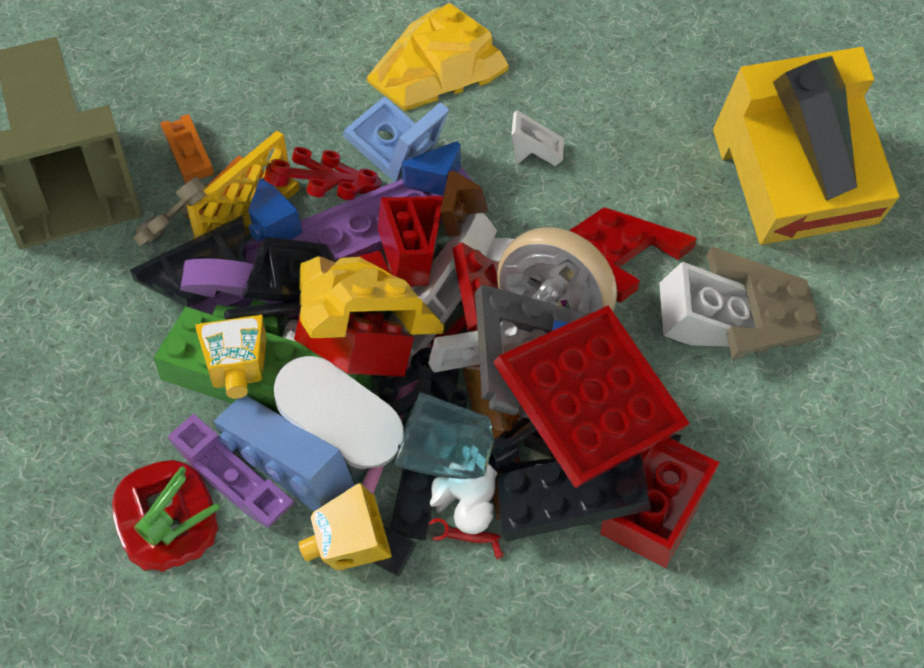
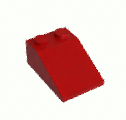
[600,438,720,568]

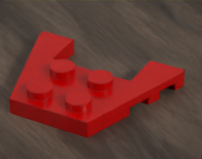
[569,207,697,303]

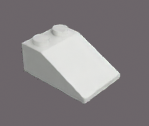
[659,262,756,347]

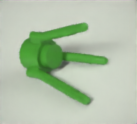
[134,467,220,546]

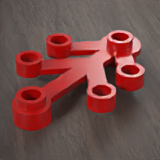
[264,147,382,200]

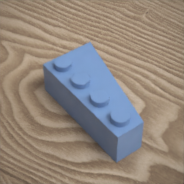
[213,396,355,511]

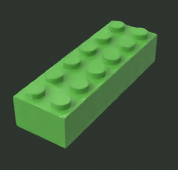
[154,307,373,416]

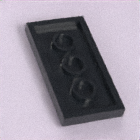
[497,453,652,541]

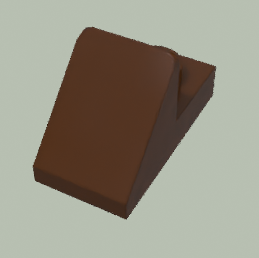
[440,171,488,236]

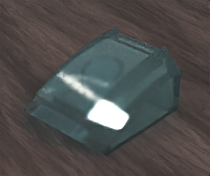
[395,392,494,479]

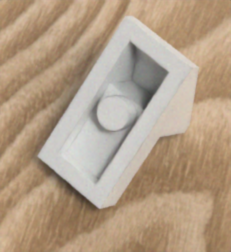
[512,110,564,166]

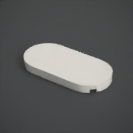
[274,356,403,469]

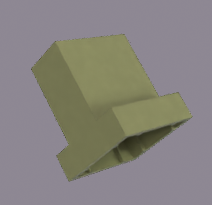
[0,36,143,250]

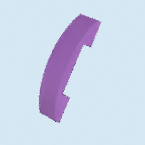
[180,259,299,319]
[167,414,294,528]

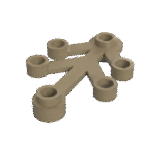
[133,177,209,247]

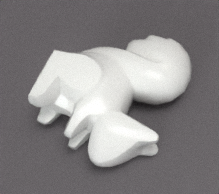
[430,448,498,534]

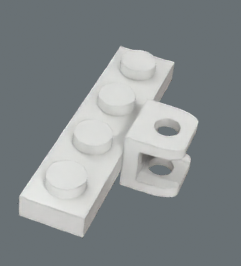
[428,320,546,372]

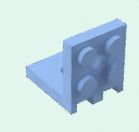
[343,96,449,182]

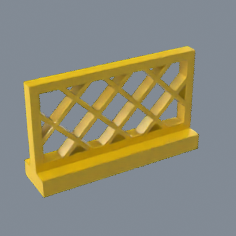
[186,131,300,240]

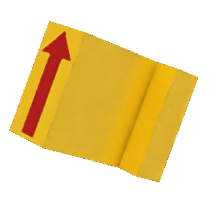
[713,47,900,245]

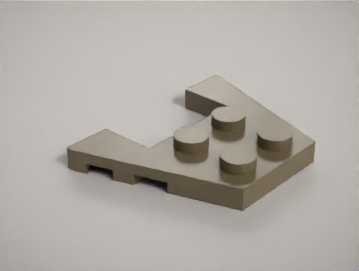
[707,247,823,359]

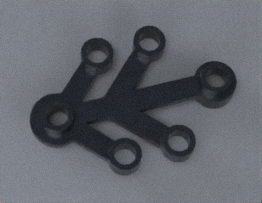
[378,347,468,467]

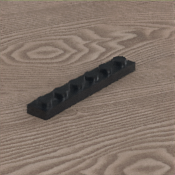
[390,365,460,541]

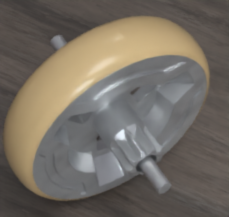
[497,227,617,314]

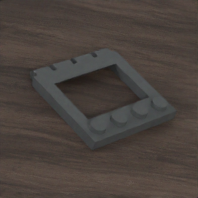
[475,284,588,419]

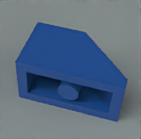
[248,177,302,242]

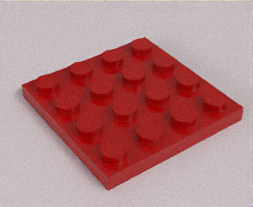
[493,305,690,488]

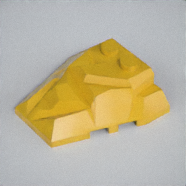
[366,3,509,111]
[300,256,444,338]

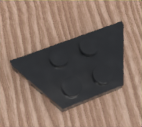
[130,216,247,307]
[242,237,335,302]

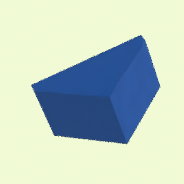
[402,141,461,196]

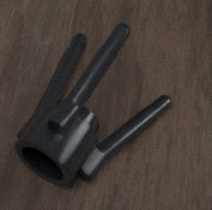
[481,418,557,473]

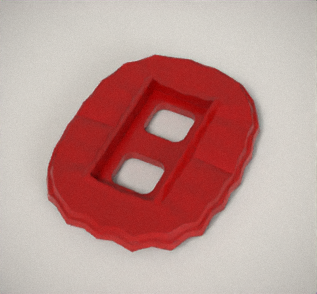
[112,460,219,572]

